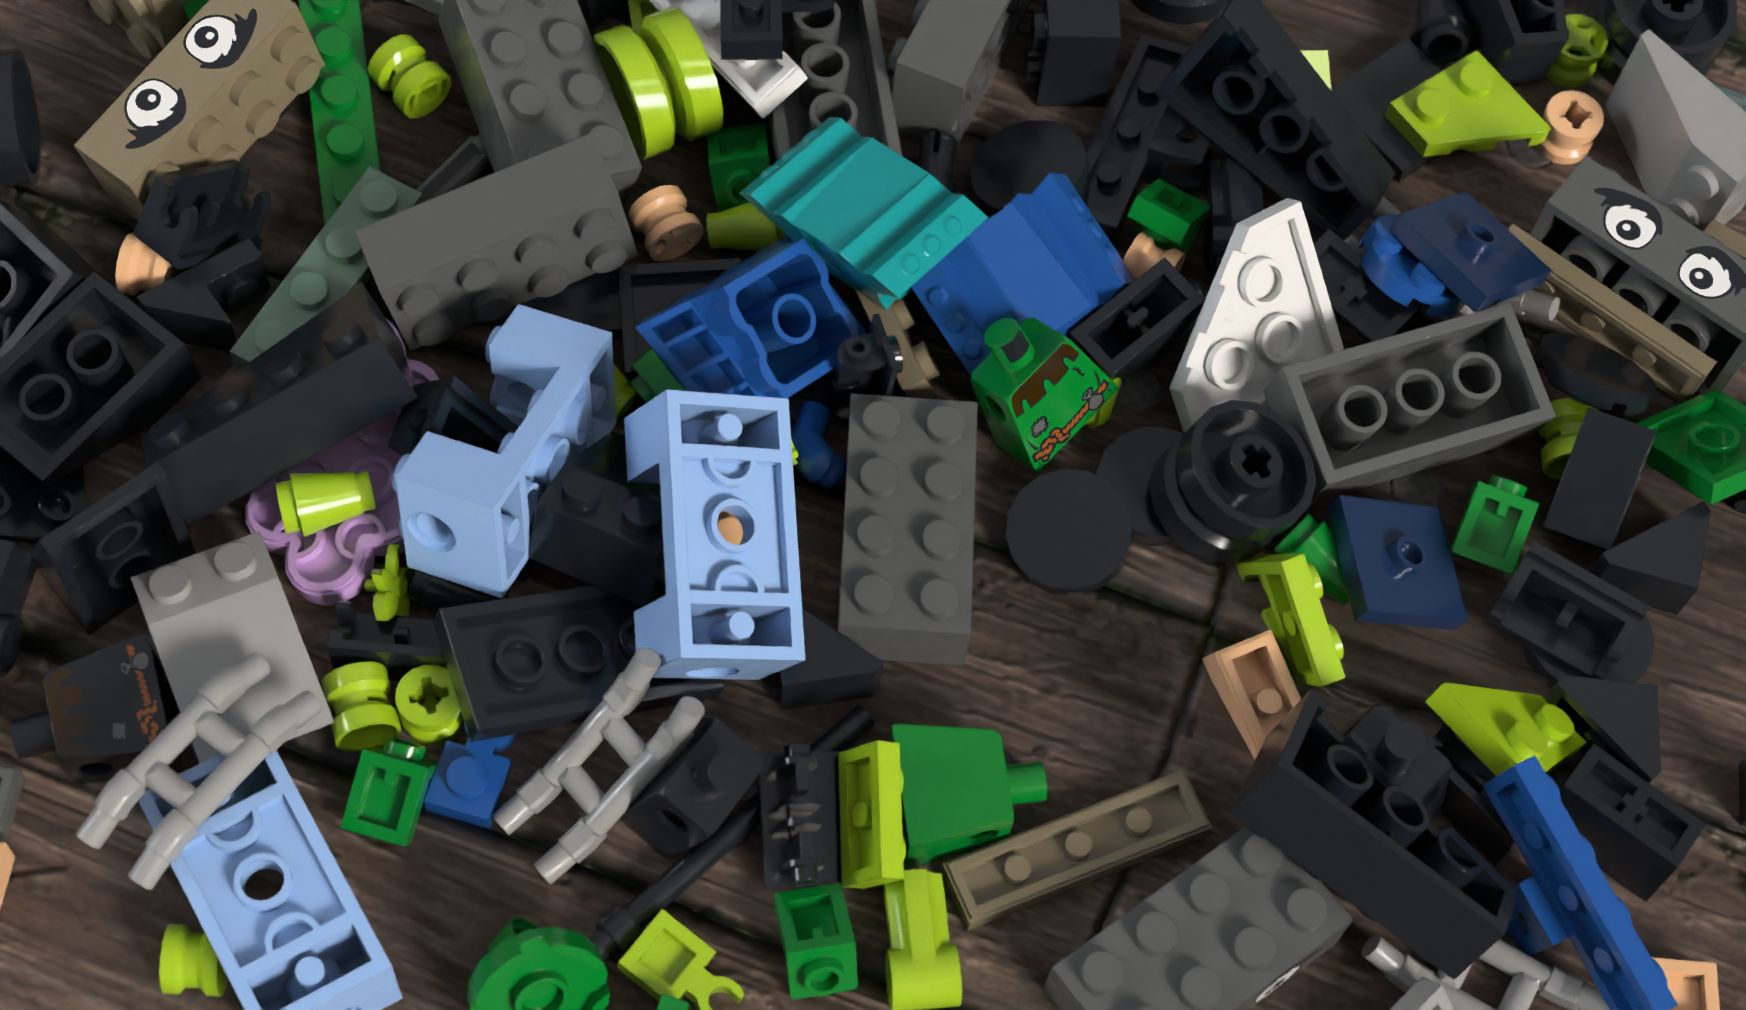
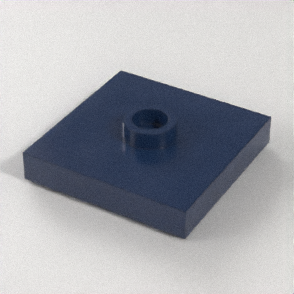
[1389,191,1552,312]
[1327,495,1468,630]

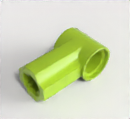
[883,869,962,1010]

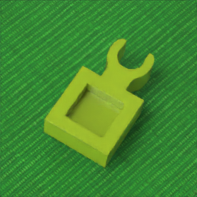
[617,909,744,1010]

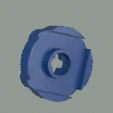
[1359,215,1465,317]

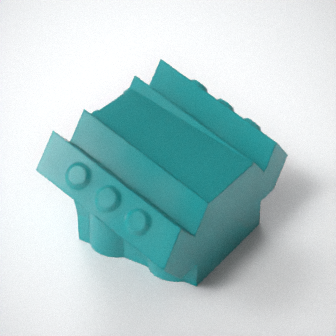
[739,117,989,311]

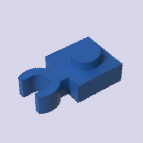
[423,721,516,829]

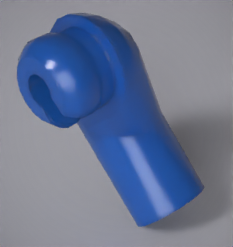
[791,401,845,489]

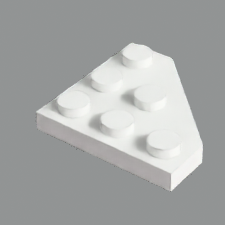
[1169,198,1344,432]

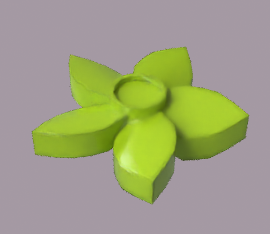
[365,544,415,621]

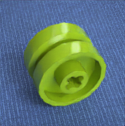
[592,6,723,161]

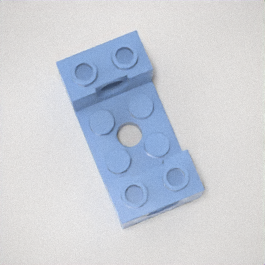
[392,304,616,598]
[624,390,805,680]
[138,751,403,1010]

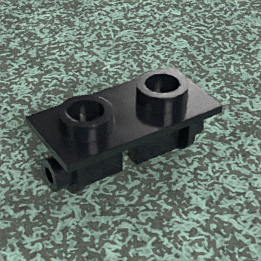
[827,314,903,421]

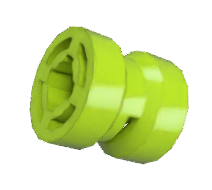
[368,34,452,118]
[1538,398,1599,480]
[321,662,401,752]

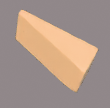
[1202,629,1301,759]

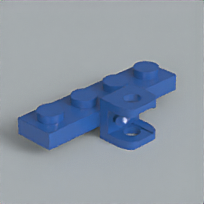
[1483,755,1678,1010]

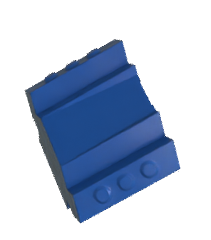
[911,172,1136,376]
[635,235,869,398]

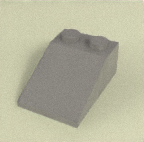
[1605,29,1746,232]
[131,531,334,763]

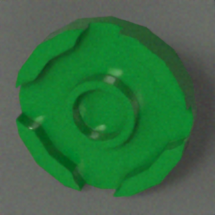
[467,917,610,1010]

